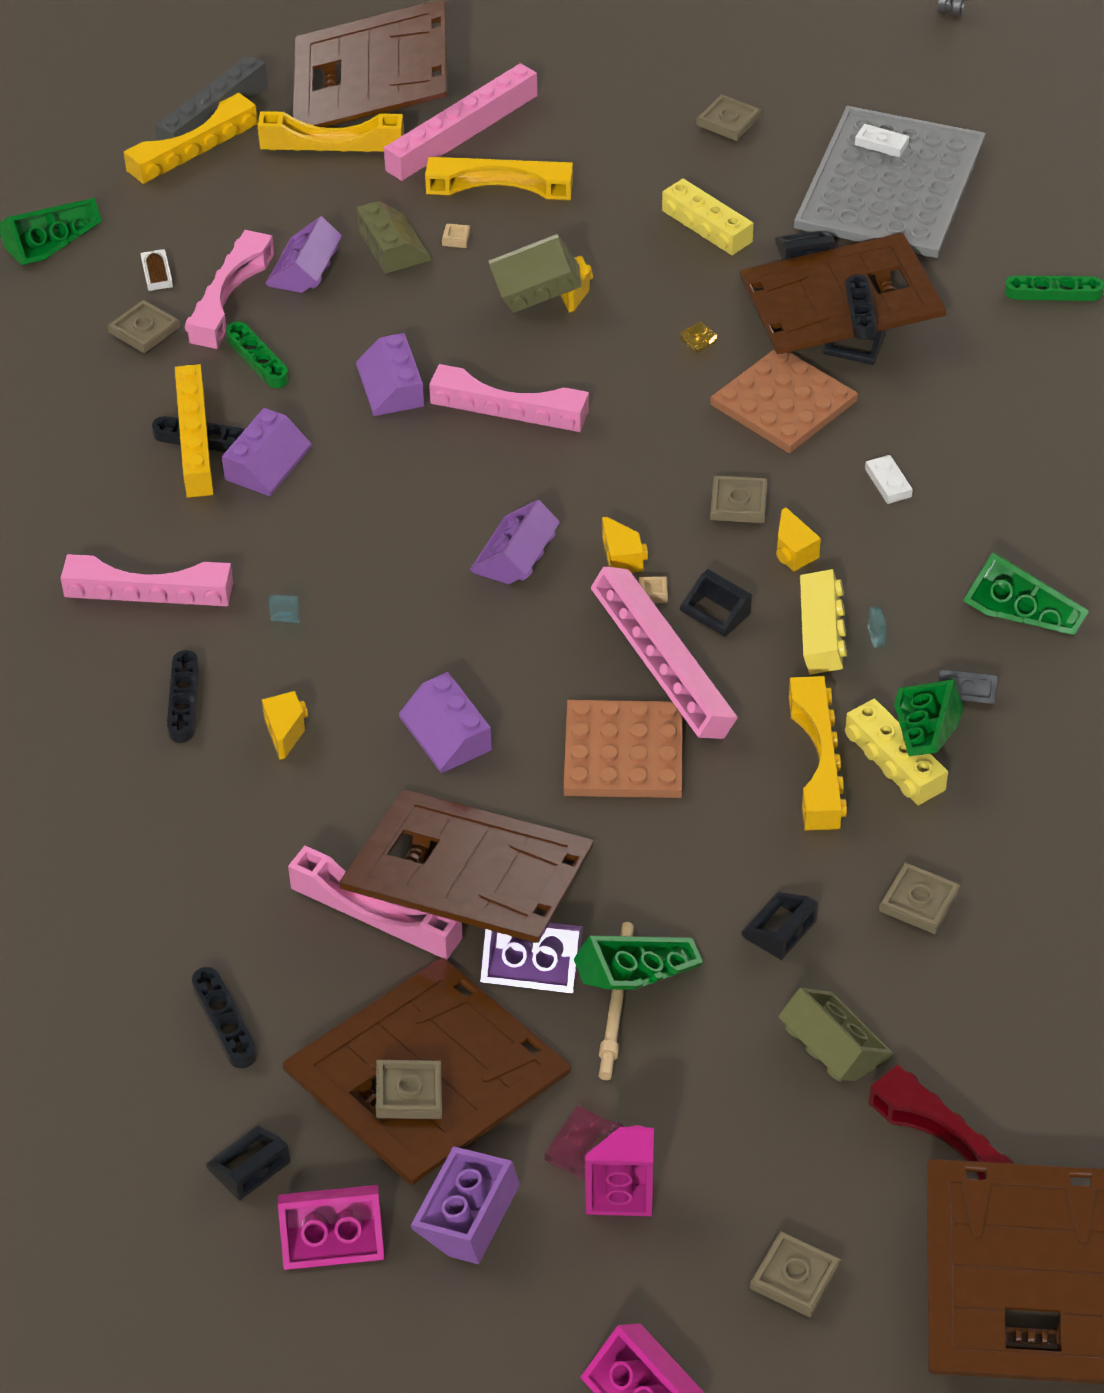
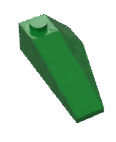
[0,197,102,266]
[963,552,1089,635]
[894,679,964,757]
[573,936,703,990]

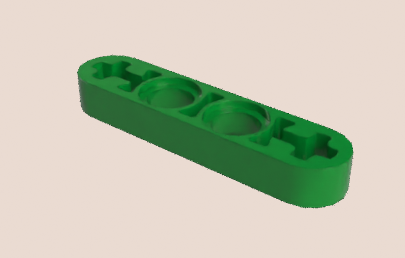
[1004,275,1104,301]
[225,322,289,388]

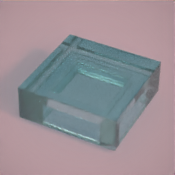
[269,595,300,623]
[868,607,886,647]

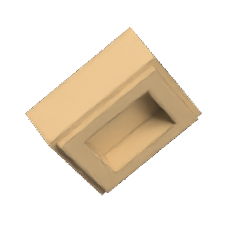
[442,224,471,248]
[639,577,668,604]

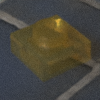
[680,321,717,353]

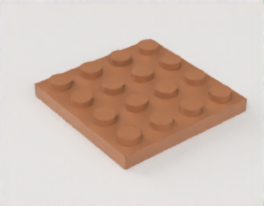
[710,350,858,454]
[564,700,682,798]

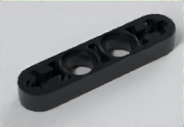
[845,275,877,340]
[152,416,245,452]
[167,650,199,743]
[192,967,257,1068]

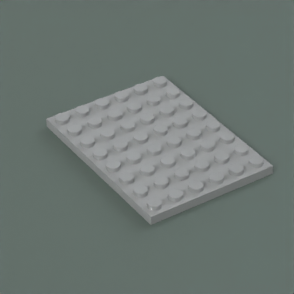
[794,106,986,258]

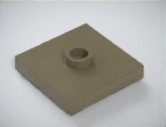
[696,94,762,141]
[107,300,180,354]
[710,476,767,523]
[879,862,961,934]
[376,1060,442,1119]
[750,1231,841,1318]

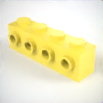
[662,179,754,255]
[800,569,847,675]
[845,698,948,806]

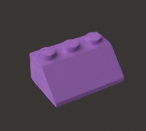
[265,216,342,293]
[356,333,424,416]
[222,408,312,496]
[470,499,560,584]
[399,672,492,773]
[480,923,583,993]
[411,1146,520,1264]

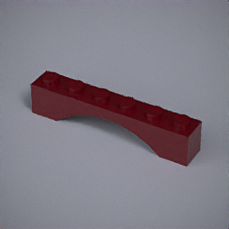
[868,1065,1014,1180]

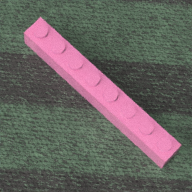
[384,63,537,181]
[591,567,738,739]

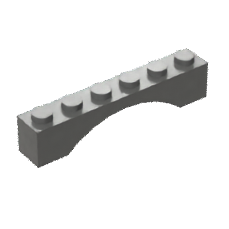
[155,55,268,141]

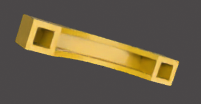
[124,92,258,184]
[258,111,404,152]
[425,157,573,200]
[175,364,214,498]
[788,676,847,830]

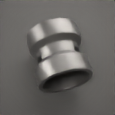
[937,0,966,17]

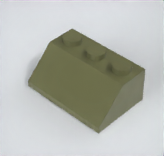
[356,201,431,274]
[489,234,581,313]
[778,988,894,1081]

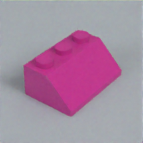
[585,1125,654,1216]
[278,1185,385,1270]
[580,1323,705,1393]

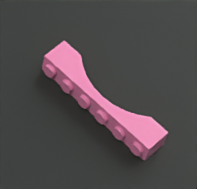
[185,230,275,349]
[429,364,589,432]
[61,554,234,606]
[288,845,463,960]

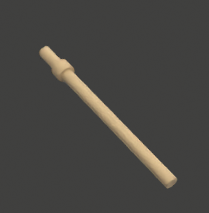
[599,922,634,1080]

